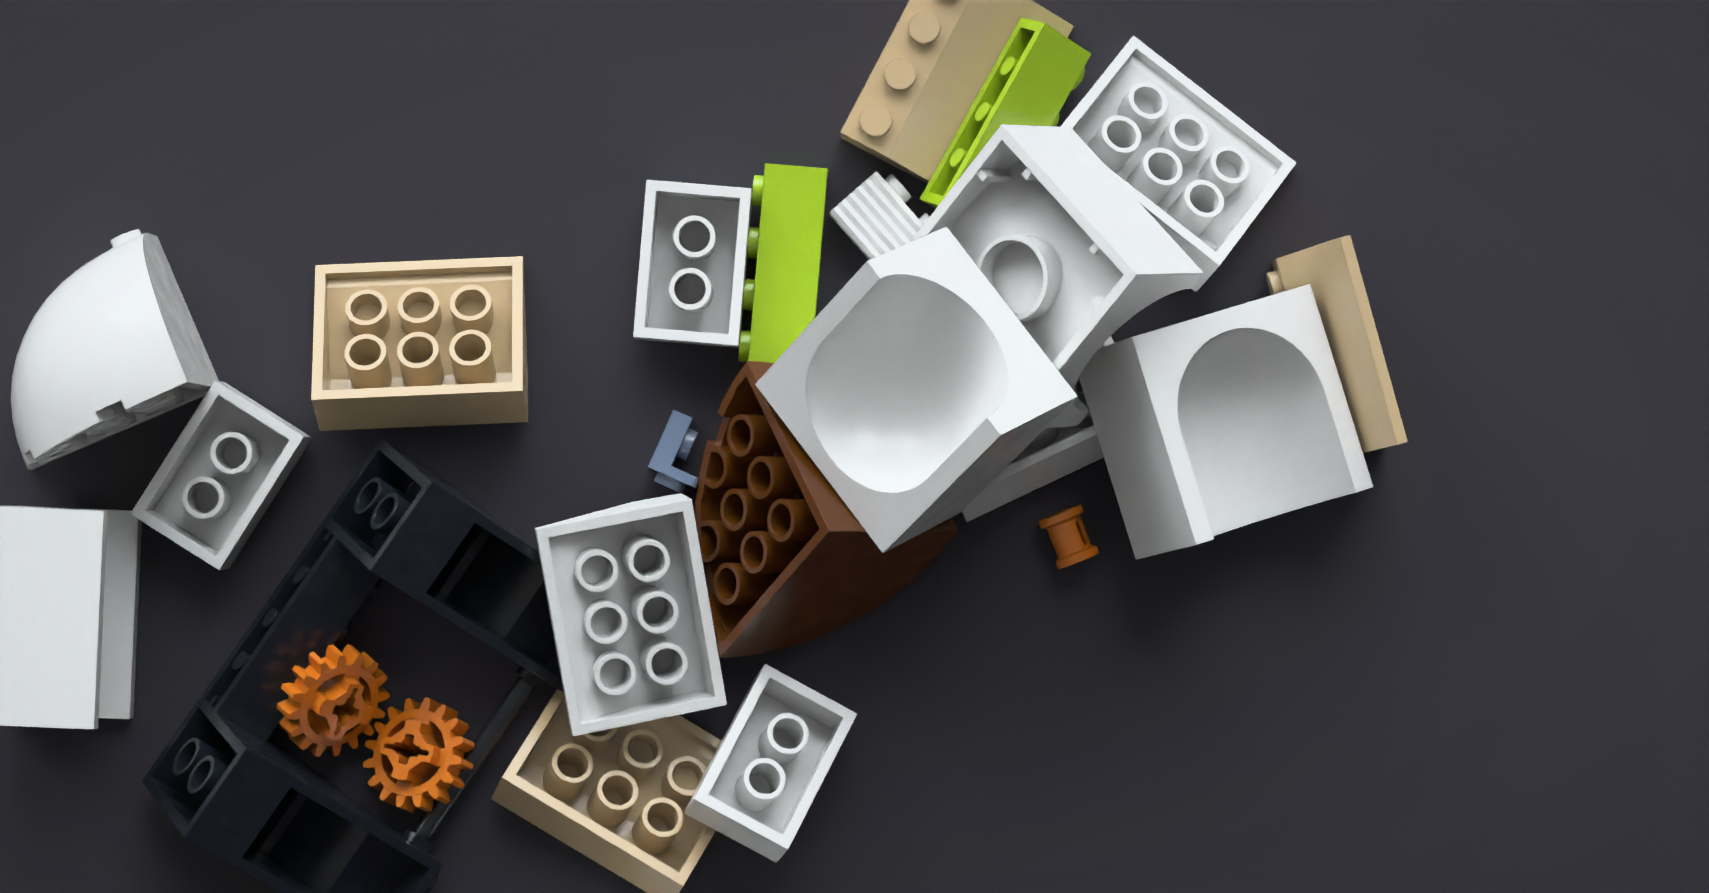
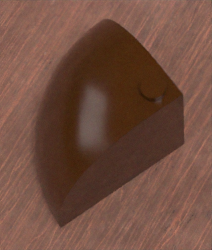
[695,361,959,657]

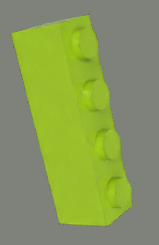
[920,17,1091,209]
[738,163,828,363]

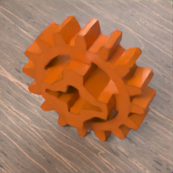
[277,644,390,757]
[363,697,475,813]

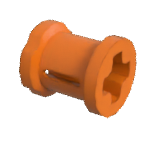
[1038,504,1100,569]

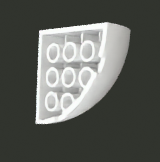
[11,229,219,470]

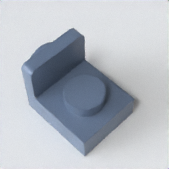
[648,410,699,493]

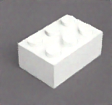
[633,180,752,348]
[130,380,312,570]
[684,664,857,863]

